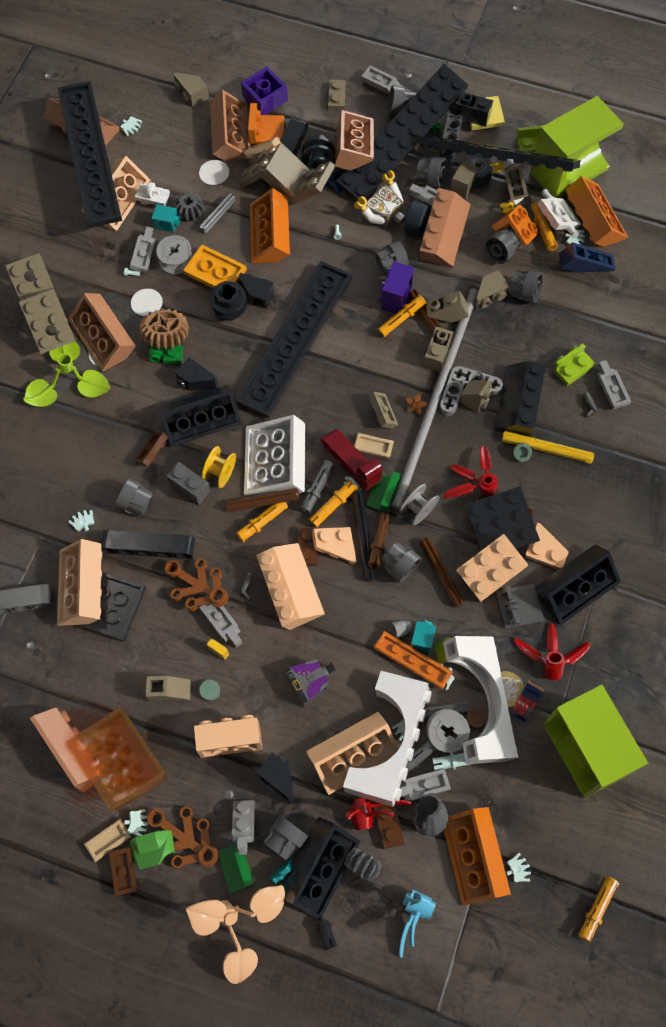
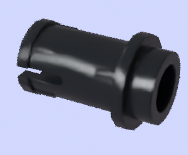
[316,920,338,951]

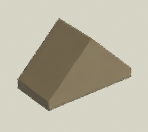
[450,161,479,200]

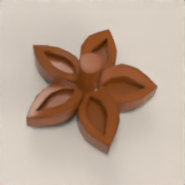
[406,393,428,415]

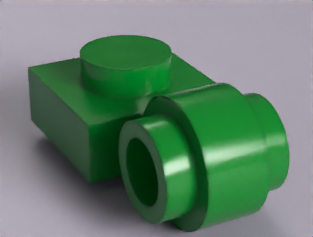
[148,345,184,365]

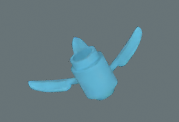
[399,890,436,958]

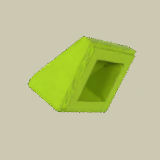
[435,637,450,664]

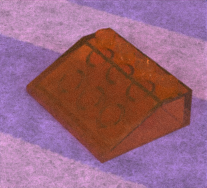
[67,706,167,812]

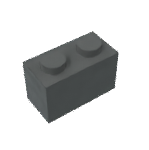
[167,462,211,505]

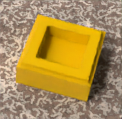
[207,639,229,660]

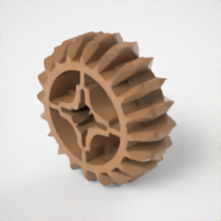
[139,308,189,350]

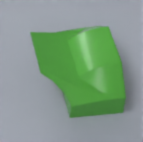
[130,830,175,870]

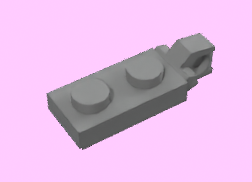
[361,65,404,94]
[409,184,437,209]
[130,227,155,274]
[597,360,631,410]
[199,598,243,648]
[400,769,451,801]
[232,800,255,855]

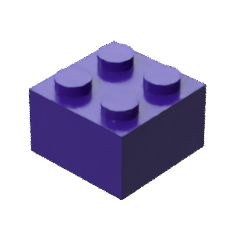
[241,66,288,115]
[379,261,415,314]

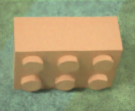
[456,534,528,602]
[194,715,263,758]

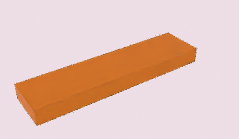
[374,631,453,690]

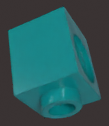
[152,204,180,233]
[411,620,436,654]

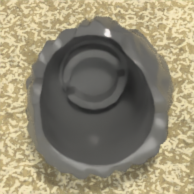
[413,793,448,836]

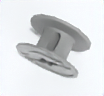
[156,235,193,274]
[399,484,440,525]
[426,709,470,753]

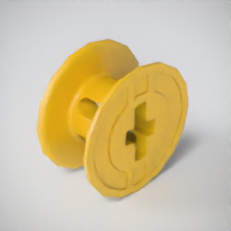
[202,446,236,488]

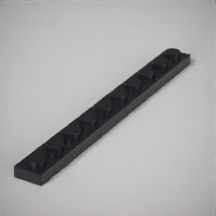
[415,135,581,172]

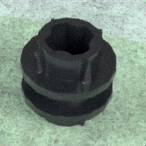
[301,135,335,170]
[210,281,247,321]

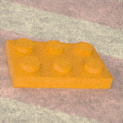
[183,245,247,288]

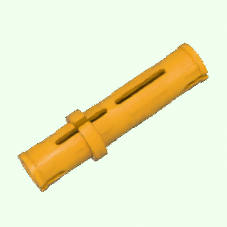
[530,202,558,251]
[378,295,426,337]
[309,480,357,527]
[236,502,288,542]
[577,876,619,942]

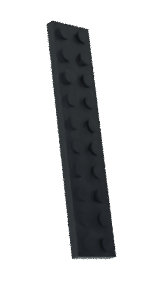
[336,64,469,204]
[58,81,122,228]
[236,261,352,419]

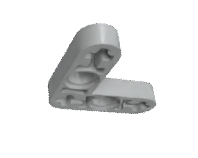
[440,366,503,416]

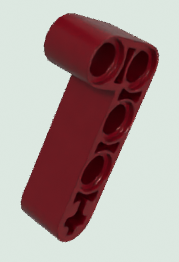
[320,429,383,491]

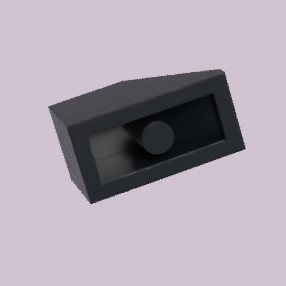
[175,357,219,391]

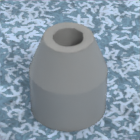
[391,620,412,638]

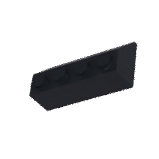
[494,360,546,437]
[158,384,242,447]
[535,544,621,625]
[282,817,361,920]

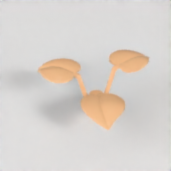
[185,885,285,984]

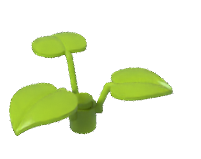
[23,341,110,407]

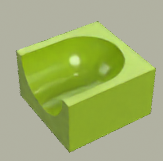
[530,96,624,198]
[543,685,648,798]

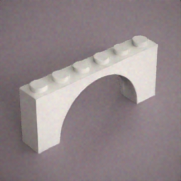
[443,636,518,764]
[343,671,431,807]

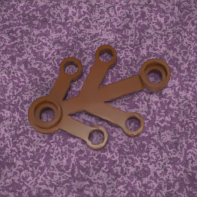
[165,558,229,611]
[147,806,218,869]

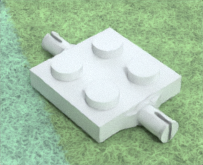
[537,189,581,238]

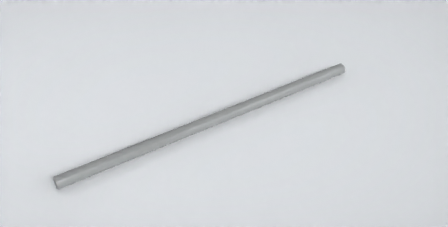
[391,288,479,510]

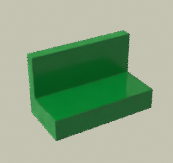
[366,471,400,514]
[218,843,254,894]

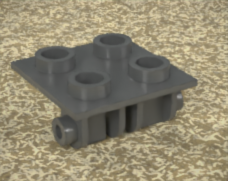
[496,584,544,629]

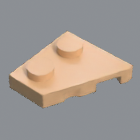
[525,523,568,570]
[312,527,356,565]

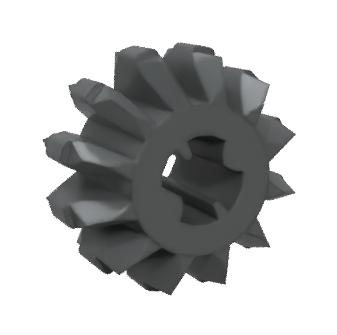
[174,191,204,222]
[344,848,382,882]

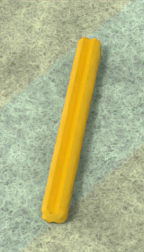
[502,431,594,463]

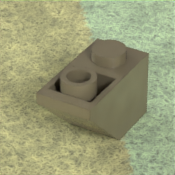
[173,73,209,107]
[475,270,509,310]
[426,290,469,322]
[423,327,453,372]
[459,380,492,413]
[146,676,191,702]

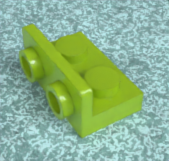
[516,125,544,153]
[553,344,596,386]

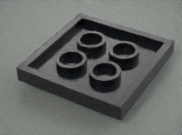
[465,486,540,551]
[74,572,147,642]

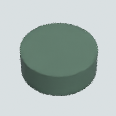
[513,443,532,462]
[200,680,220,701]

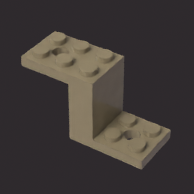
[239,143,335,205]
[5,253,75,354]

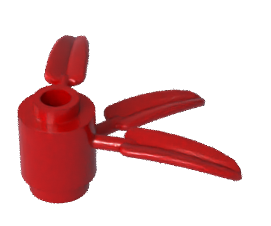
[443,446,498,499]
[514,623,590,681]
[345,798,412,831]

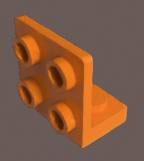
[248,103,285,144]
[492,204,538,246]

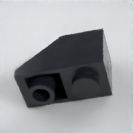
[456,91,494,127]
[239,273,274,309]

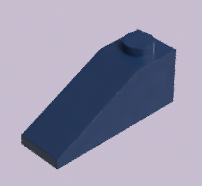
[559,242,616,272]

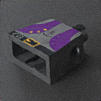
[285,659,337,707]

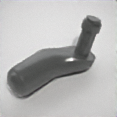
[583,392,596,417]
[240,573,253,600]

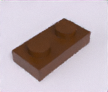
[134,432,168,467]
[298,527,318,566]
[374,804,405,849]
[109,847,138,896]

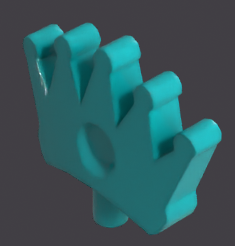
[268,859,292,884]

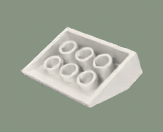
[244,415,305,496]

